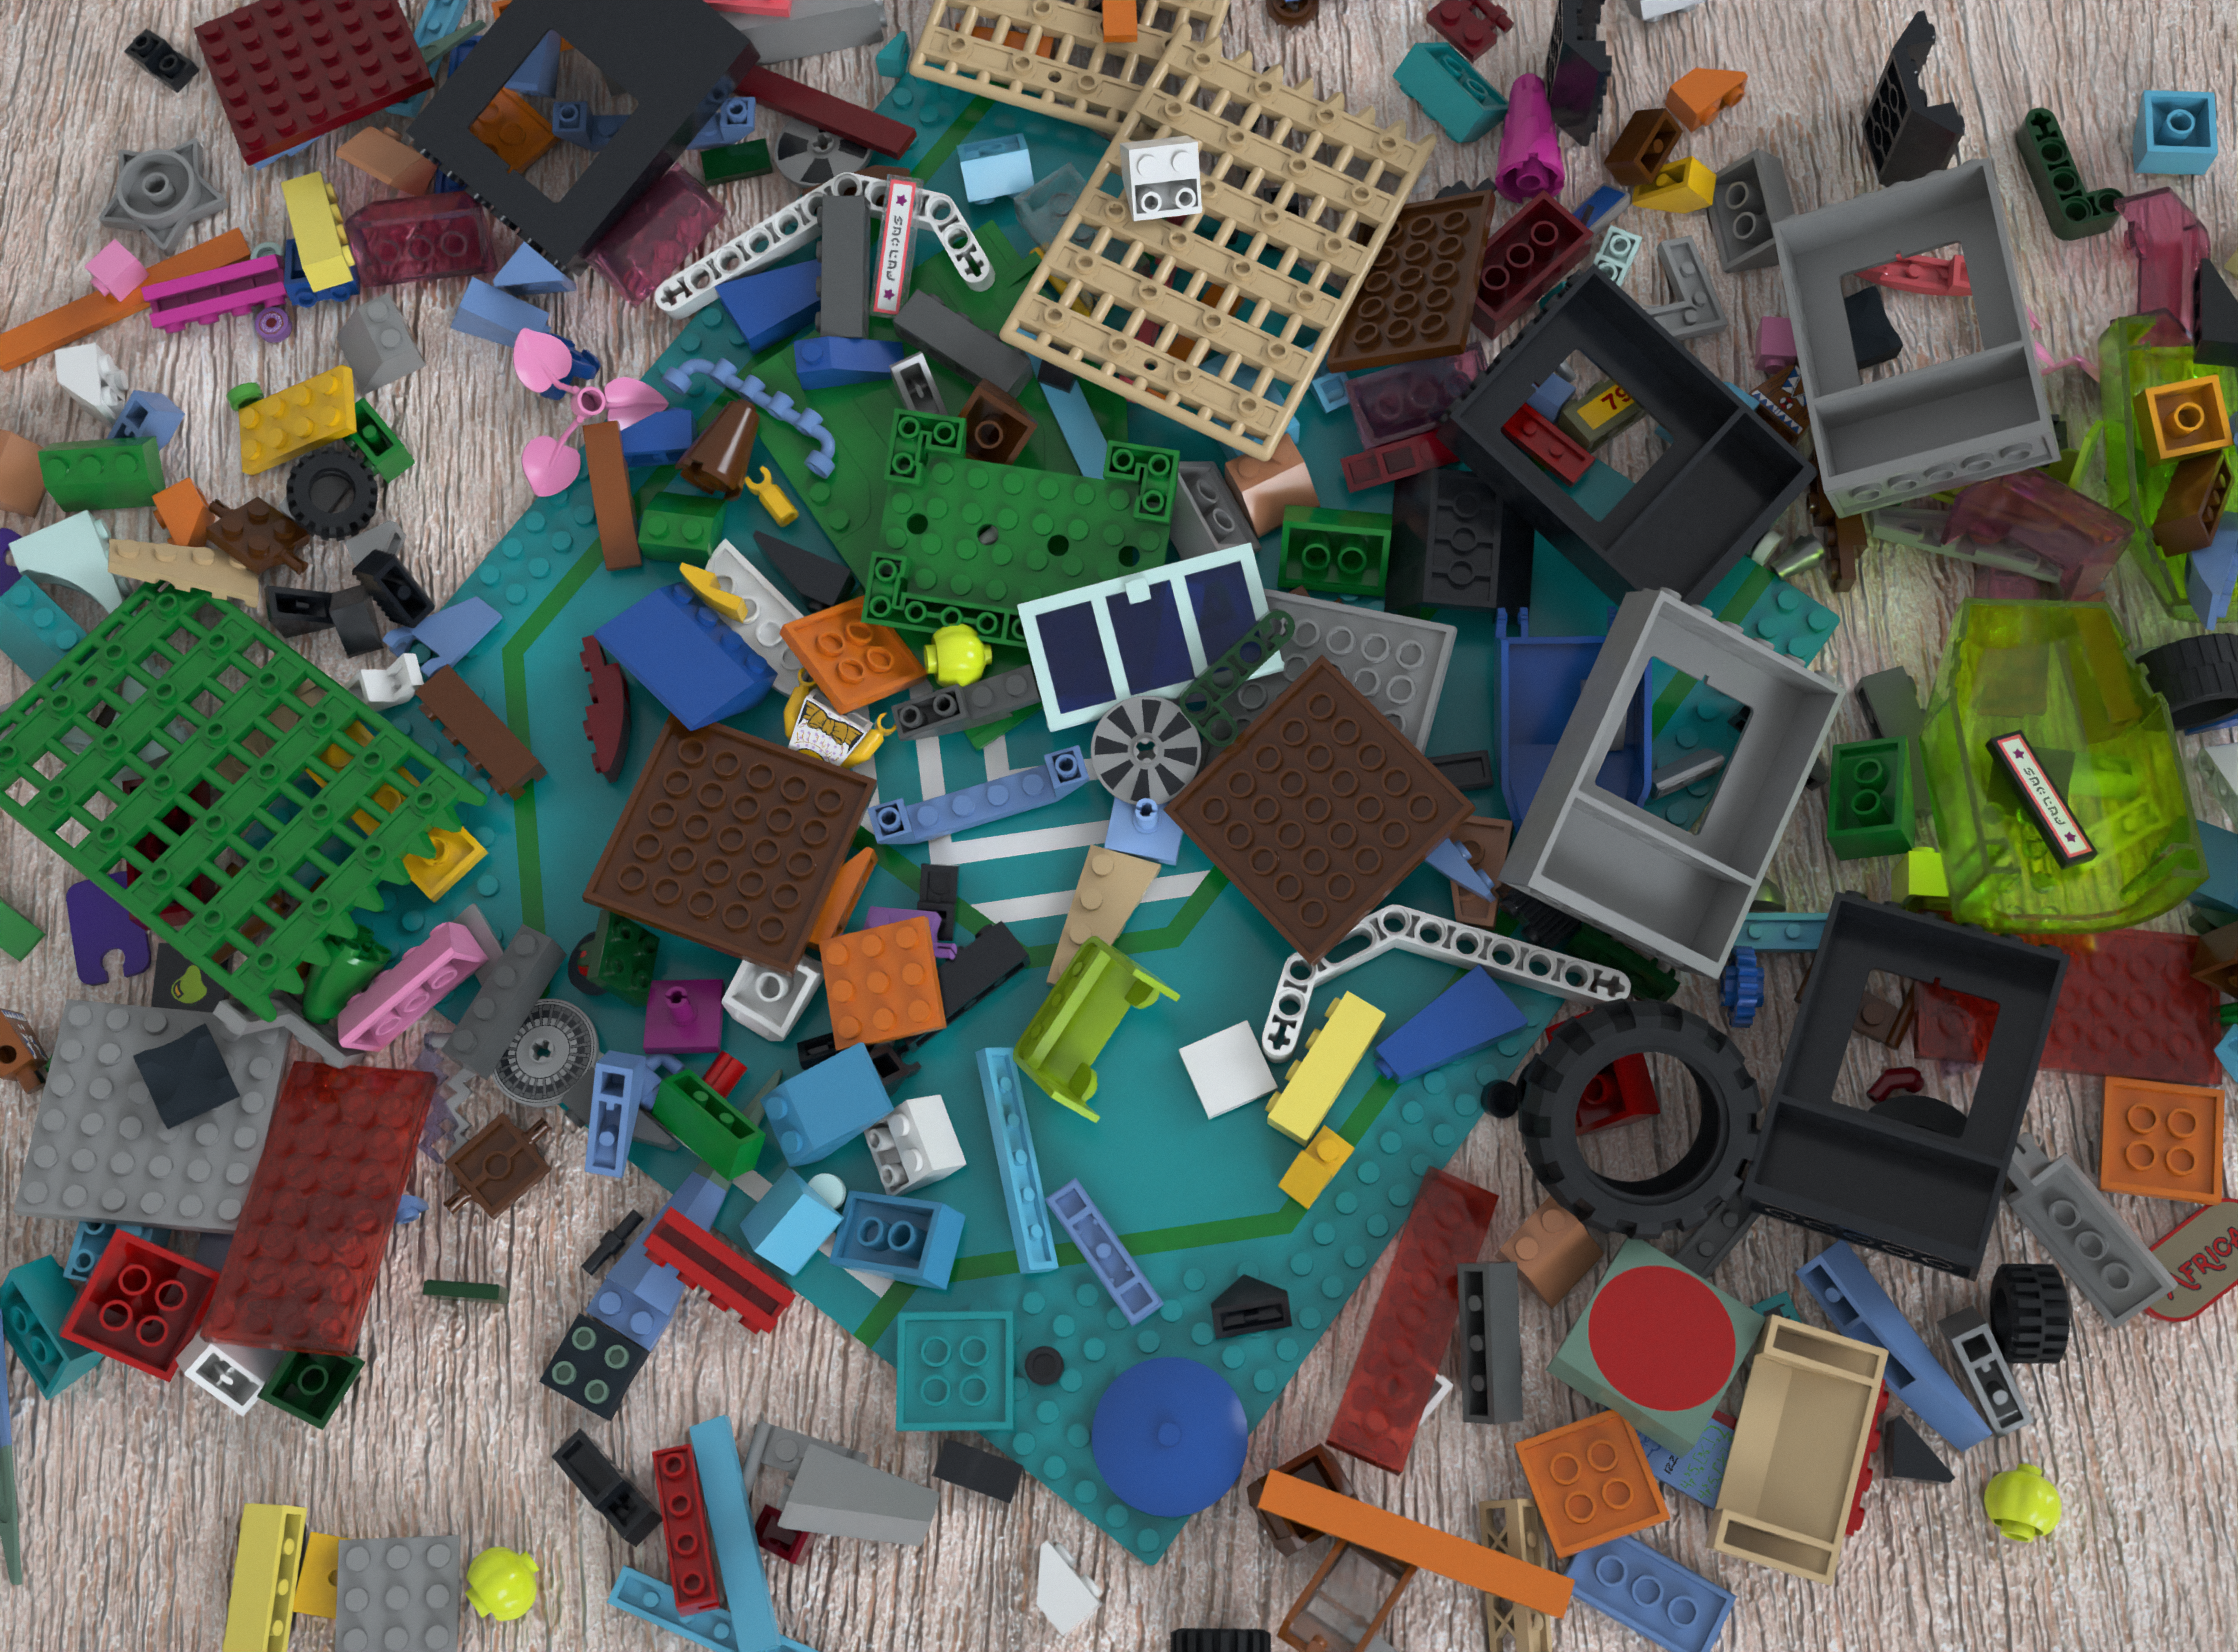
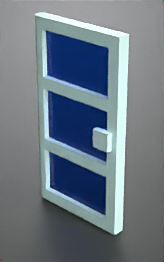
[1017,542,1285,732]

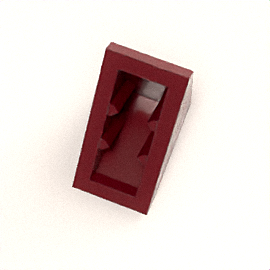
[755,1504,818,1566]

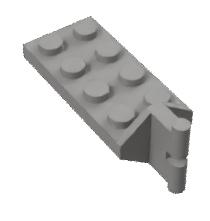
[2004,1132,2178,1329]

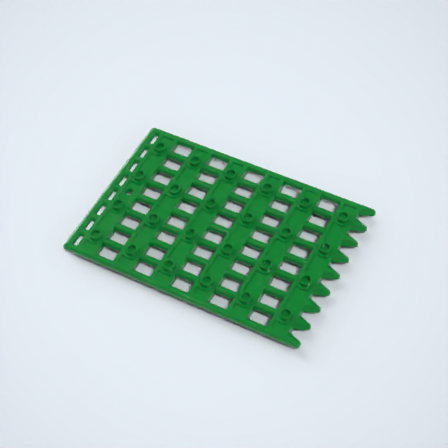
[0,580,488,1022]

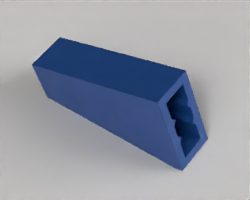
[715,259,822,355]
[1373,964,1529,1085]

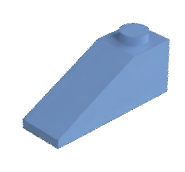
[106,390,185,451]
[584,1050,646,1178]

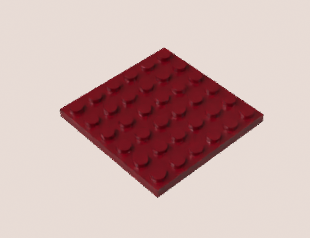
[193,0,436,166]

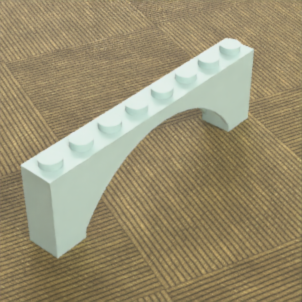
[8,510,190,790]

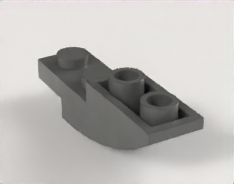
[891,664,1042,742]

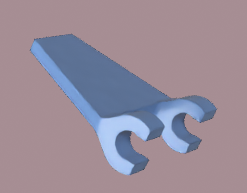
[382,596,503,681]

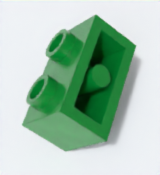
[342,397,416,483]

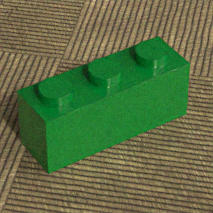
[651,1069,766,1181]

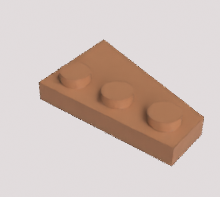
[1448,815,1514,931]

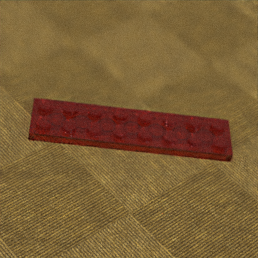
[1324,1165,1499,1477]

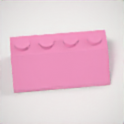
[338,922,489,1052]

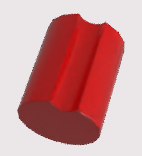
[701,1050,748,1099]

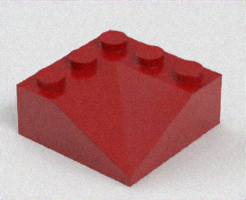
[58,1228,225,1382]

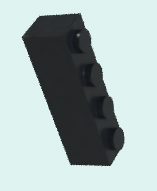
[901,921,1031,1053]

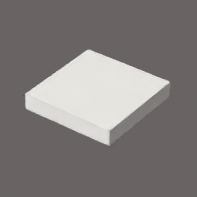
[1178,1020,1278,1120]

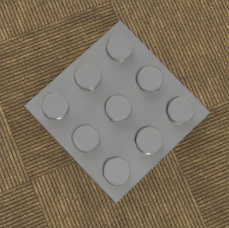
[335,1535,460,1652]

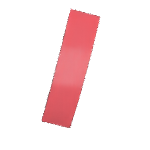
[1855,253,1972,296]

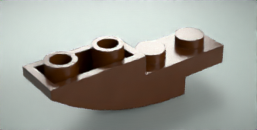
[1806,447,1868,593]

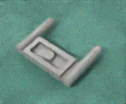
[742,1421,868,1537]

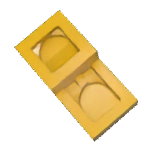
[679,562,748,623]

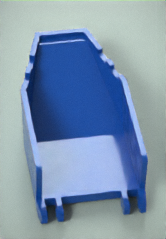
[1494,606,1652,835]

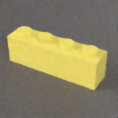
[281,171,356,293]
[1265,991,1386,1148]
[222,1503,307,1652]

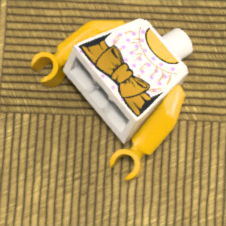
[783,667,897,770]

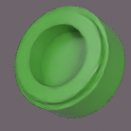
[226,382,264,412]

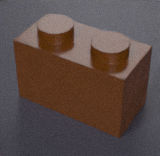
[1603,108,1683,186]

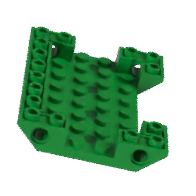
[861,408,1180,667]

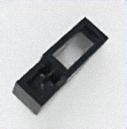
[551,1429,662,1547]

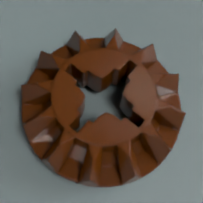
[1266,0,1319,31]

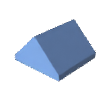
[493,242,577,296]

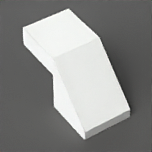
[344,653,424,712]

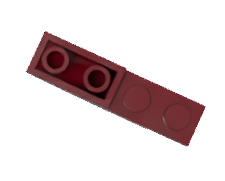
[1340,429,1460,493]
[580,635,631,783]

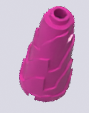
[1495,73,1565,204]

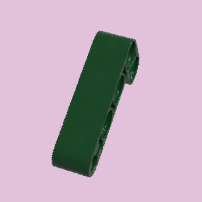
[2016,108,2126,241]
[1179,608,1295,747]

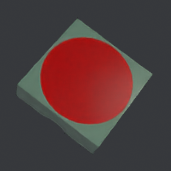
[1546,1237,1766,1459]

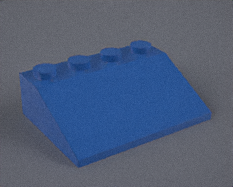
[593,581,778,731]

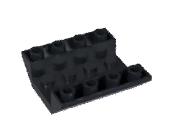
[1546,0,1612,146]
[1861,10,1965,188]
[1384,468,1535,626]

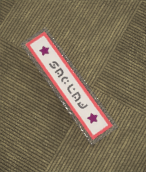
[869,174,924,319]

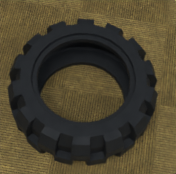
[1518,998,1763,1239]

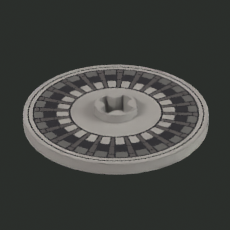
[491,999,599,1108]

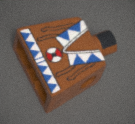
[1748,364,1811,449]
[0,1008,49,1095]

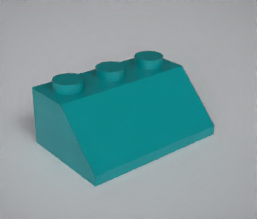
[1392,42,1509,143]
[0,575,97,691]
[0,1254,104,1400]

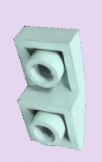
[1592,225,1643,288]

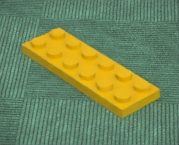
[305,720,488,903]

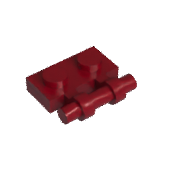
[1426,0,1514,63]

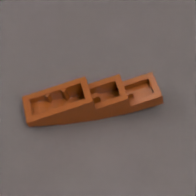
[583,420,643,572]

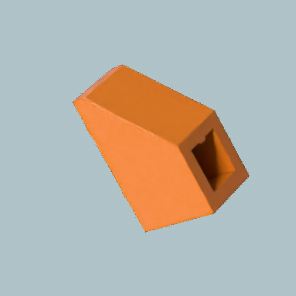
[1665,68,1748,133]
[151,477,216,547]

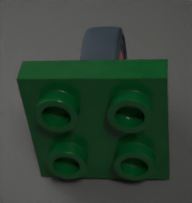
[568,910,660,1008]

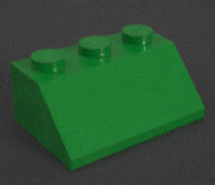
[37,436,166,512]
[1277,505,1392,597]

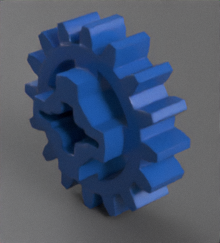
[1719,946,1765,1028]

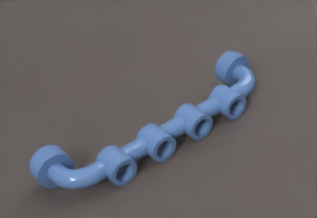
[661,358,835,479]

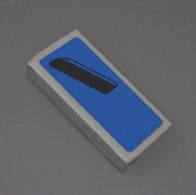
[1571,182,1632,238]

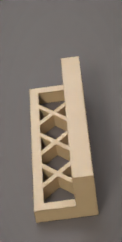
[1479,1498,1553,1652]

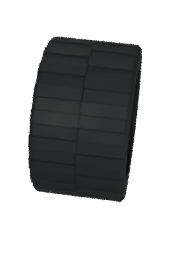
[2130,633,2238,732]

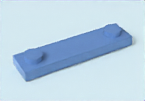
[1045,1178,1164,1327]

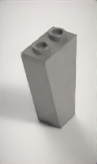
[776,1443,941,1547]

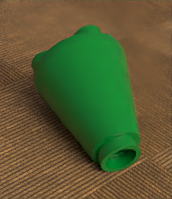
[301,923,392,1025]

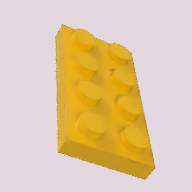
[238,364,357,476]

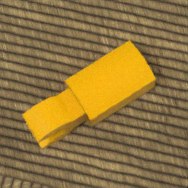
[745,466,799,527]

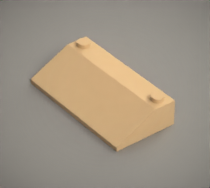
[1705,1314,1889,1586]

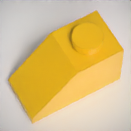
[1632,156,1717,214]

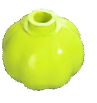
[924,623,992,688]
[1984,1463,2062,1542]
[464,1547,540,1621]

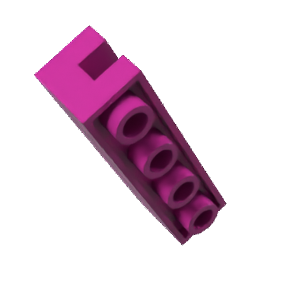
[141,254,289,334]

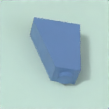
[504,30,561,99]
[450,277,551,348]

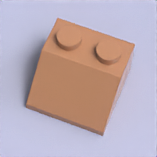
[335,125,439,199]
[0,429,47,518]
[1225,433,1320,538]
[1495,1195,1604,1310]

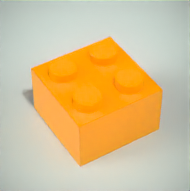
[2132,374,2234,468]

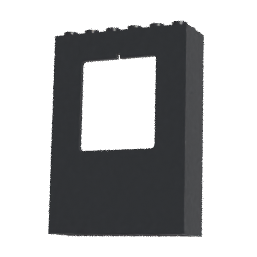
[405,0,761,277]
[1435,263,1820,607]
[1741,890,2071,1282]

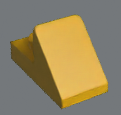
[1278,1125,1355,1210]

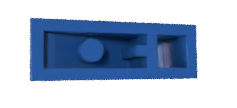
[793,336,904,391]
[621,407,698,468]

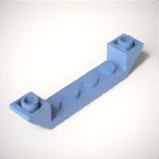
[552,97,756,152]
[867,745,1090,844]

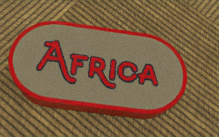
[2143,1198,2238,1323]

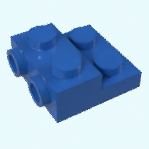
[284,229,361,308]

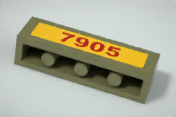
[1557,379,1648,454]

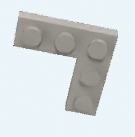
[1644,235,1729,341]
[213,990,366,1069]

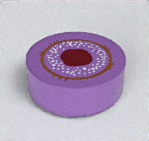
[255,307,292,343]

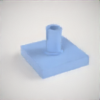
[1104,797,1183,866]

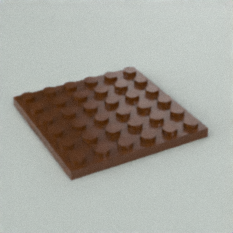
[1163,655,1476,967]
[582,712,877,978]

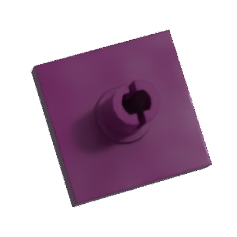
[643,979,725,1054]

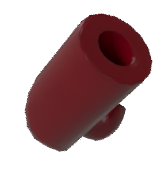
[1866,1066,1925,1104]

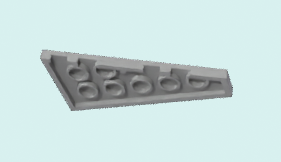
[1868,506,2106,593]

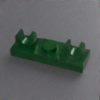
[1564,923,1680,1002]

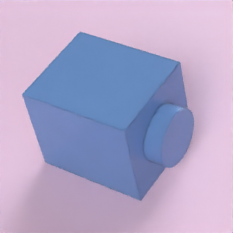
[1526,373,1577,425]

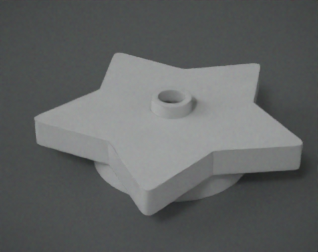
[98,138,229,256]

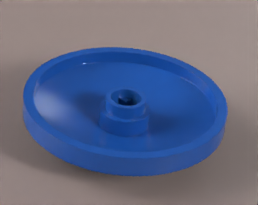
[1092,1357,1248,1517]

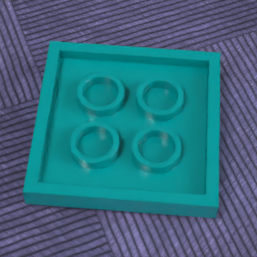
[896,1311,1014,1432]

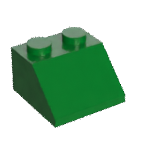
[638,491,728,566]

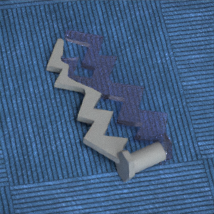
[412,1031,476,1164]

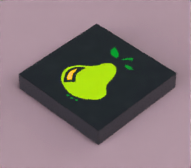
[151,943,234,1013]

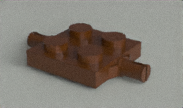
[206,497,310,575]
[443,1112,552,1220]

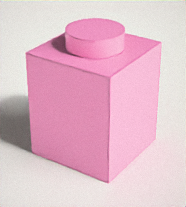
[84,239,150,302]
[1755,316,1797,374]

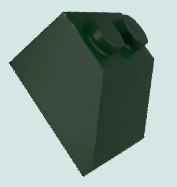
[257,1327,365,1430]

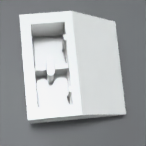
[1120,135,1202,221]
[55,342,128,429]
[864,1094,966,1197]
[175,1299,288,1417]
[1036,1540,1103,1636]

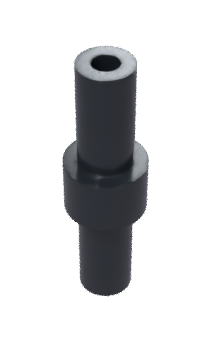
[581,1209,644,1276]

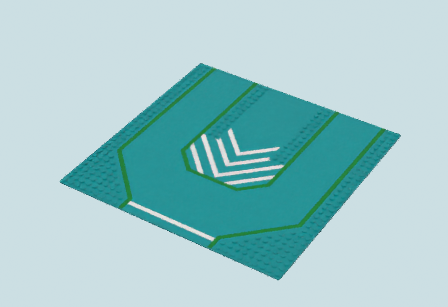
[236,61,1840,1566]

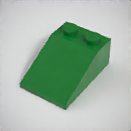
[1827,735,1916,861]

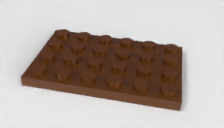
[1326,189,1496,374]

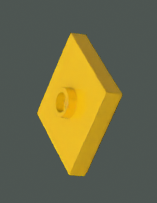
[293,1532,351,1619]

